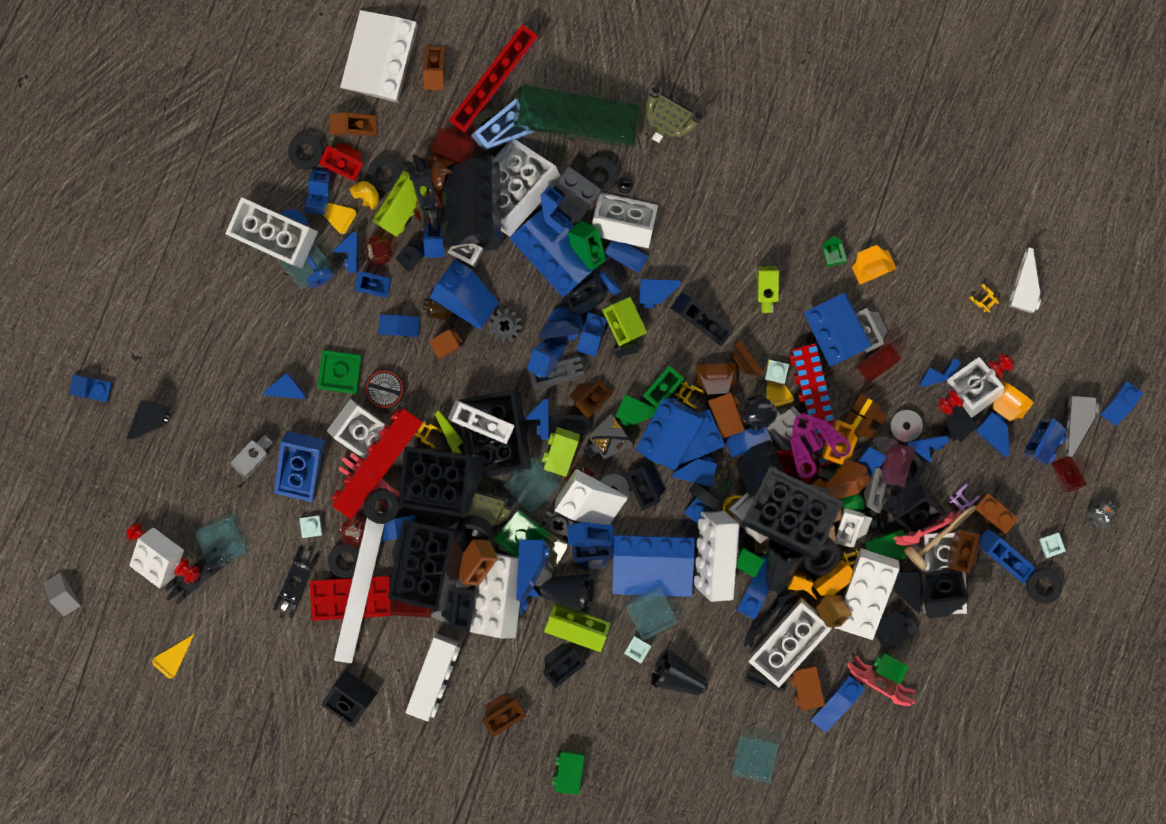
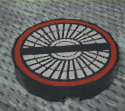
[365,369,405,409]

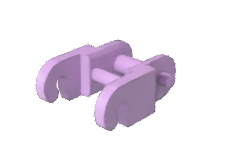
[950,483,979,512]

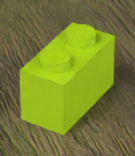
[602,297,647,346]
[541,427,580,477]

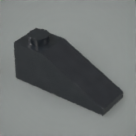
[670,293,733,346]

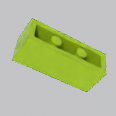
[372,171,428,237]
[544,603,611,652]

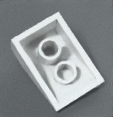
[327,399,387,458]
[555,469,628,525]

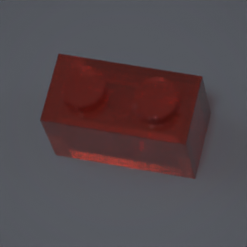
[430,127,478,164]
[855,343,901,383]

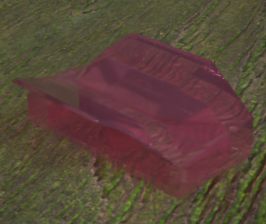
[882,444,915,487]

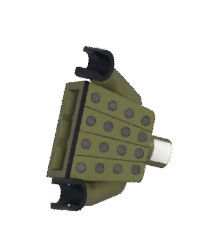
[646,82,707,144]
[467,490,518,538]

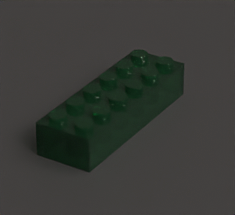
[512,85,640,148]

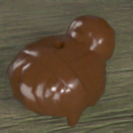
[426,153,457,191]

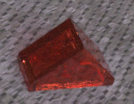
[1052,456,1087,493]

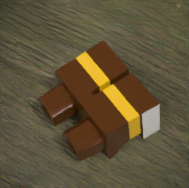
[842,393,888,440]

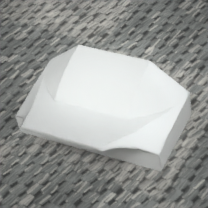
[835,508,872,548]

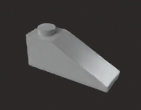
[1064,396,1099,457]

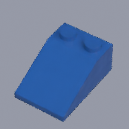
[430,259,499,330]
[669,409,725,470]
[1023,418,1066,465]
[274,431,326,502]

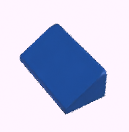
[604,240,649,273]

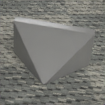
[864,468,889,513]

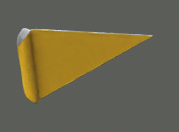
[324,203,357,234]
[766,359,794,408]
[152,634,194,679]

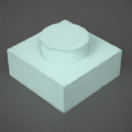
[765,360,789,384]
[299,515,323,538]
[1039,532,1065,558]
[624,636,651,663]

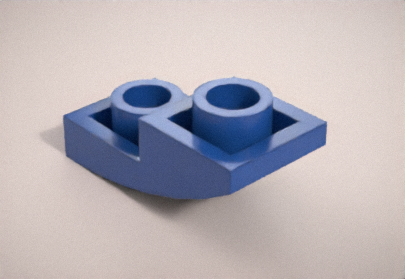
[725,426,772,457]

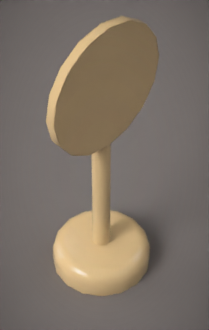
[904,505,976,571]

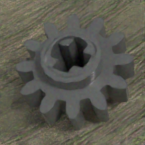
[487,308,523,344]
[541,508,577,540]

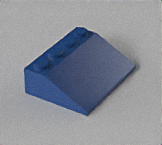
[509,209,608,298]
[612,534,695,597]

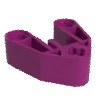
[791,414,851,478]

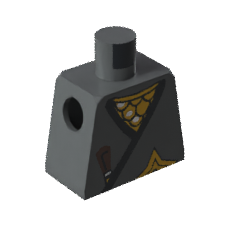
[583,414,633,459]

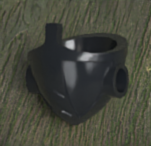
[741,395,777,431]

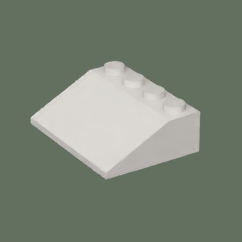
[340,10,418,103]
[495,140,561,236]

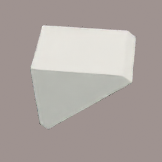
[447,244,484,267]

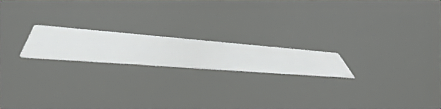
[334,511,384,663]

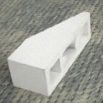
[1008,248,1041,313]
[448,400,514,444]

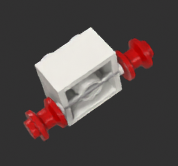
[937,353,1014,418]
[126,523,200,588]

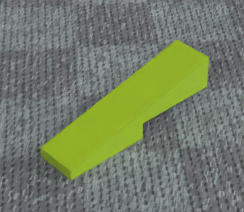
[435,410,483,479]

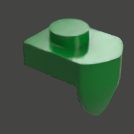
[821,236,847,267]
[838,494,865,512]

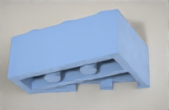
[471,95,546,151]

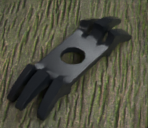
[404,154,442,230]
[273,546,320,618]
[165,547,229,604]
[744,589,796,648]

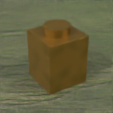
[816,595,852,628]

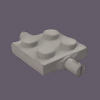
[767,406,819,459]

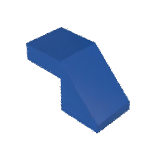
[305,169,332,215]
[540,185,571,234]
[918,358,961,387]

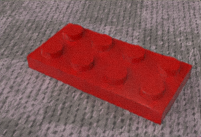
[309,576,392,621]

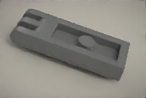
[530,357,586,390]

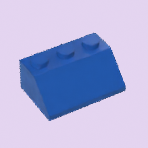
[804,292,872,366]
[635,398,705,470]

